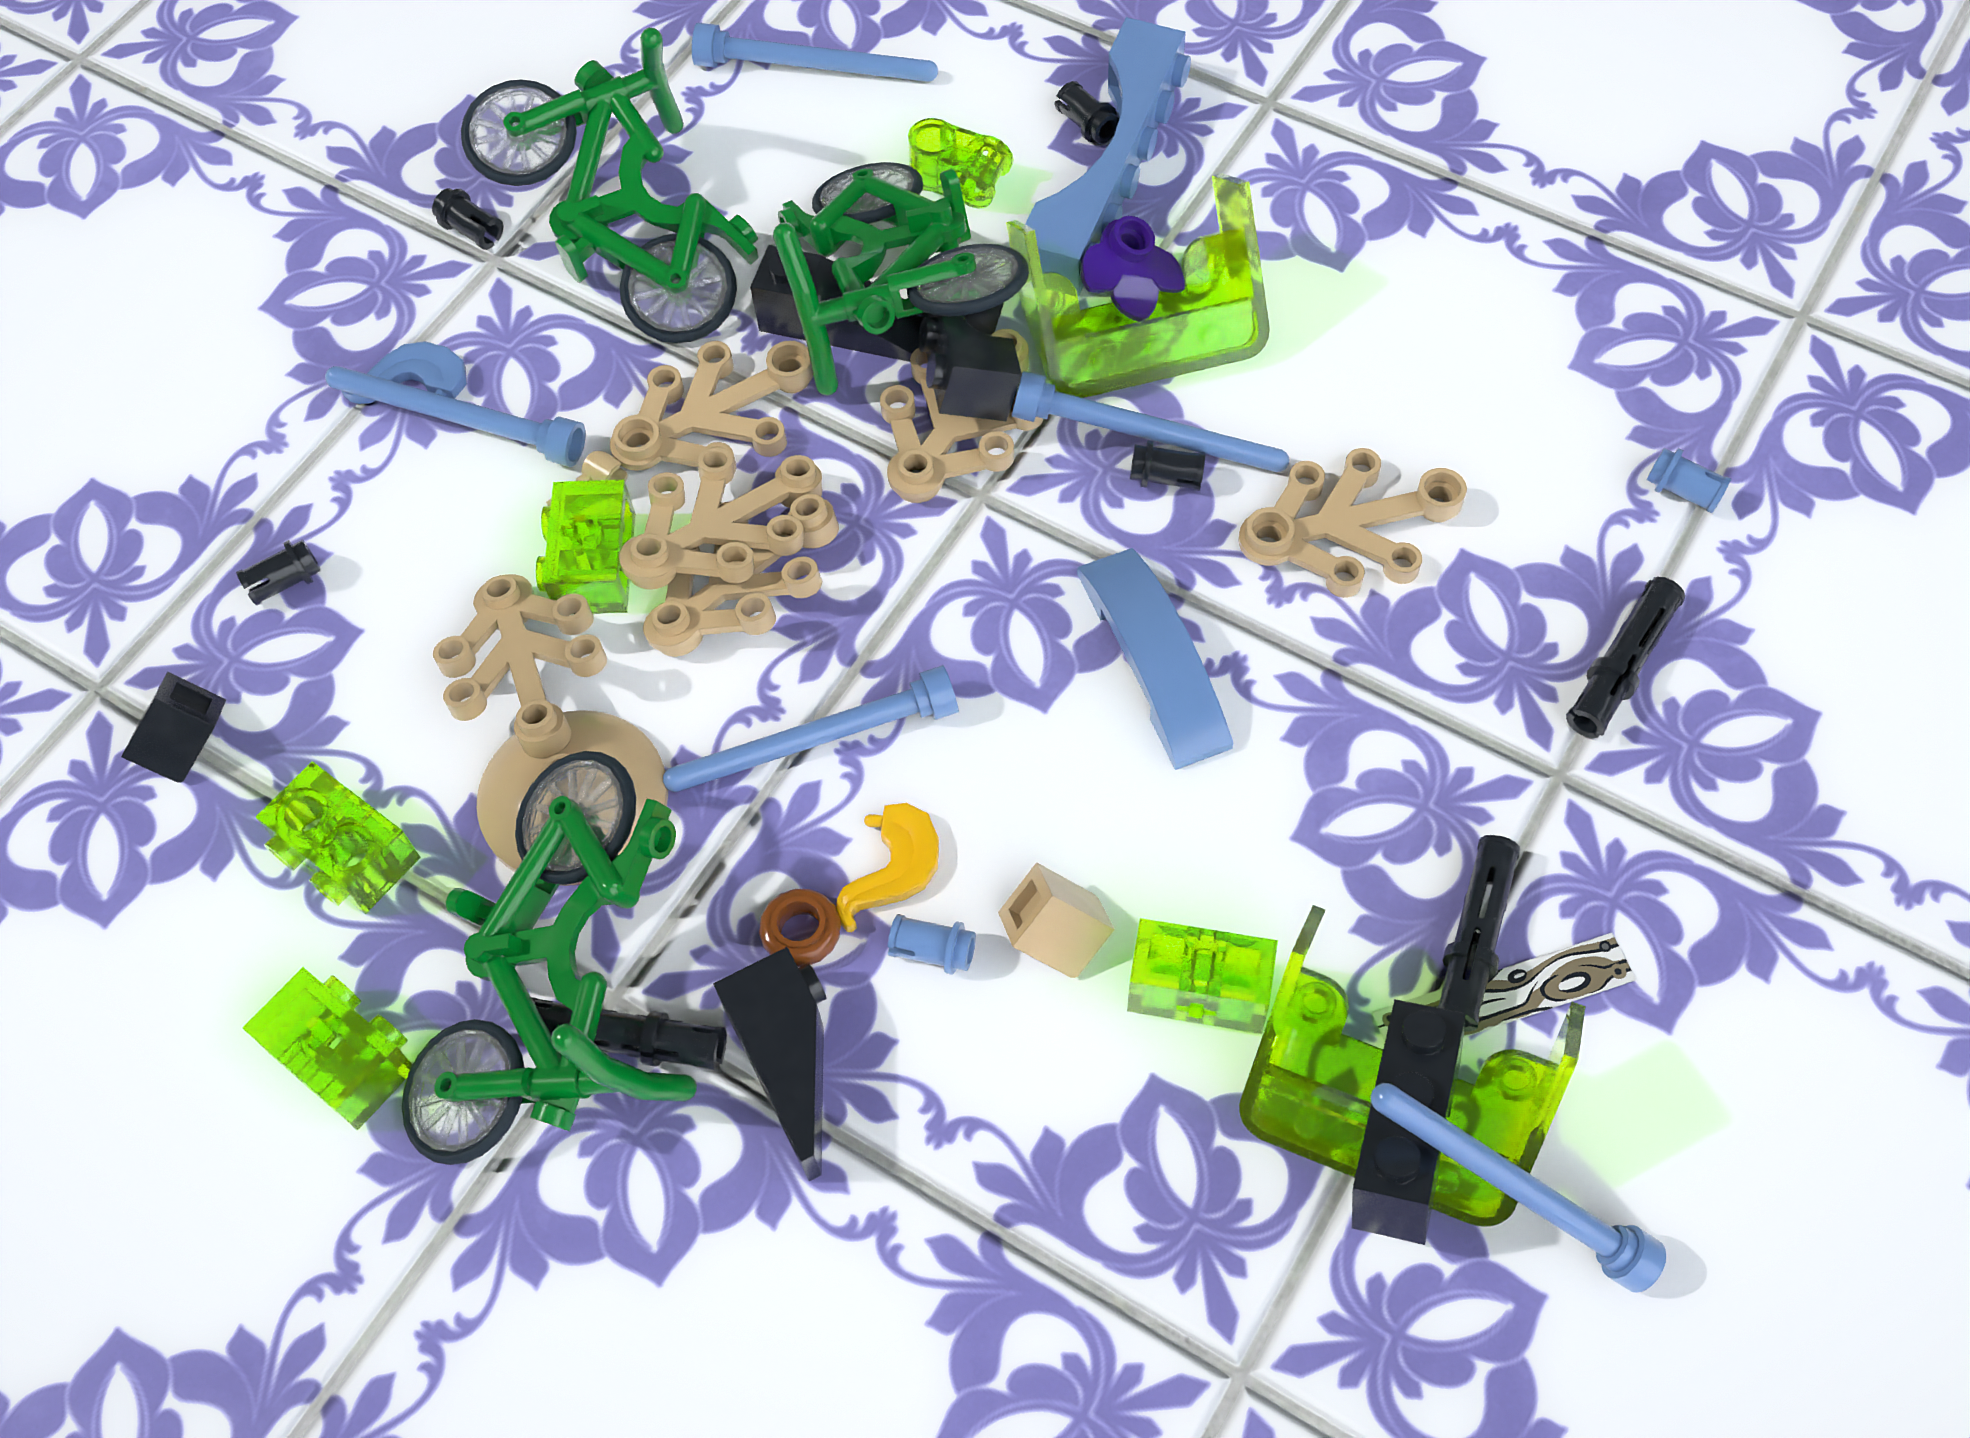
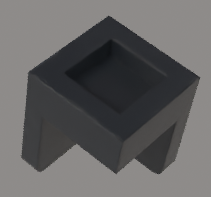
[121,671,227,783]

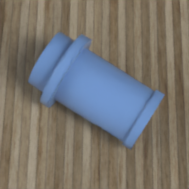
[1646,448,1731,513]
[888,914,976,975]

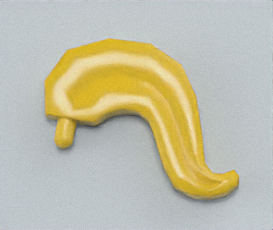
[836,802,939,932]

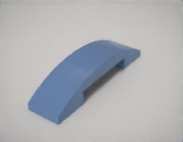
[1077,548,1234,770]

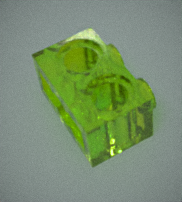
[255,761,421,914]

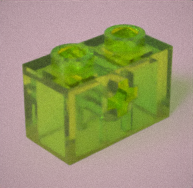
[535,479,636,614]
[1127,918,1278,1034]
[242,967,413,1131]

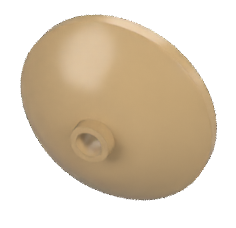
[476,710,668,886]

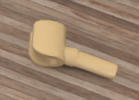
[546,451,628,514]

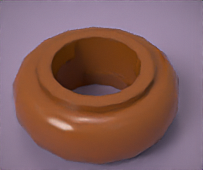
[759,888,841,967]

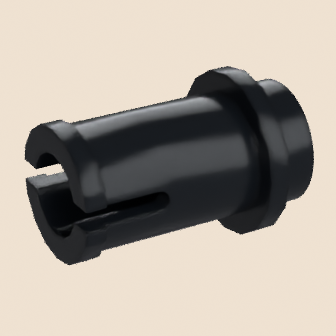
[1054,81,1119,144]
[432,188,504,250]
[1130,440,1206,491]
[236,540,321,606]

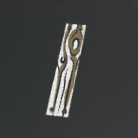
[1372,933,1637,1042]

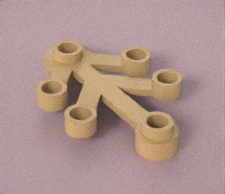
[880,329,1043,503]
[610,341,813,474]
[619,447,822,590]
[1238,448,1467,598]
[643,494,839,657]
[432,574,607,758]

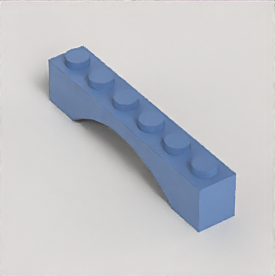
[1016,17,1191,297]

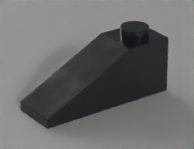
[750,245,920,362]
[713,947,827,1181]

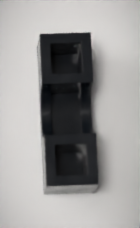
[912,268,1022,421]
[1352,999,1466,1245]

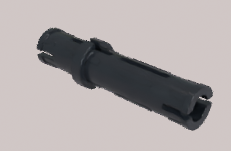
[1566,576,1685,738]
[1437,835,1521,1032]
[517,997,727,1071]

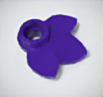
[1081,216,1185,322]

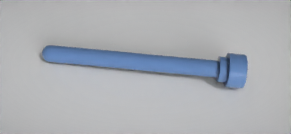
[692,23,938,82]
[325,366,586,467]
[1011,371,1290,472]
[663,665,959,792]
[1371,1083,1666,1293]

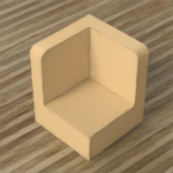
[998,862,1115,978]

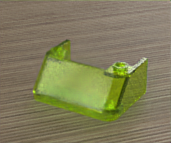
[1006,173,1270,398]
[1239,905,1586,1227]

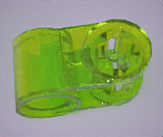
[908,118,1014,209]

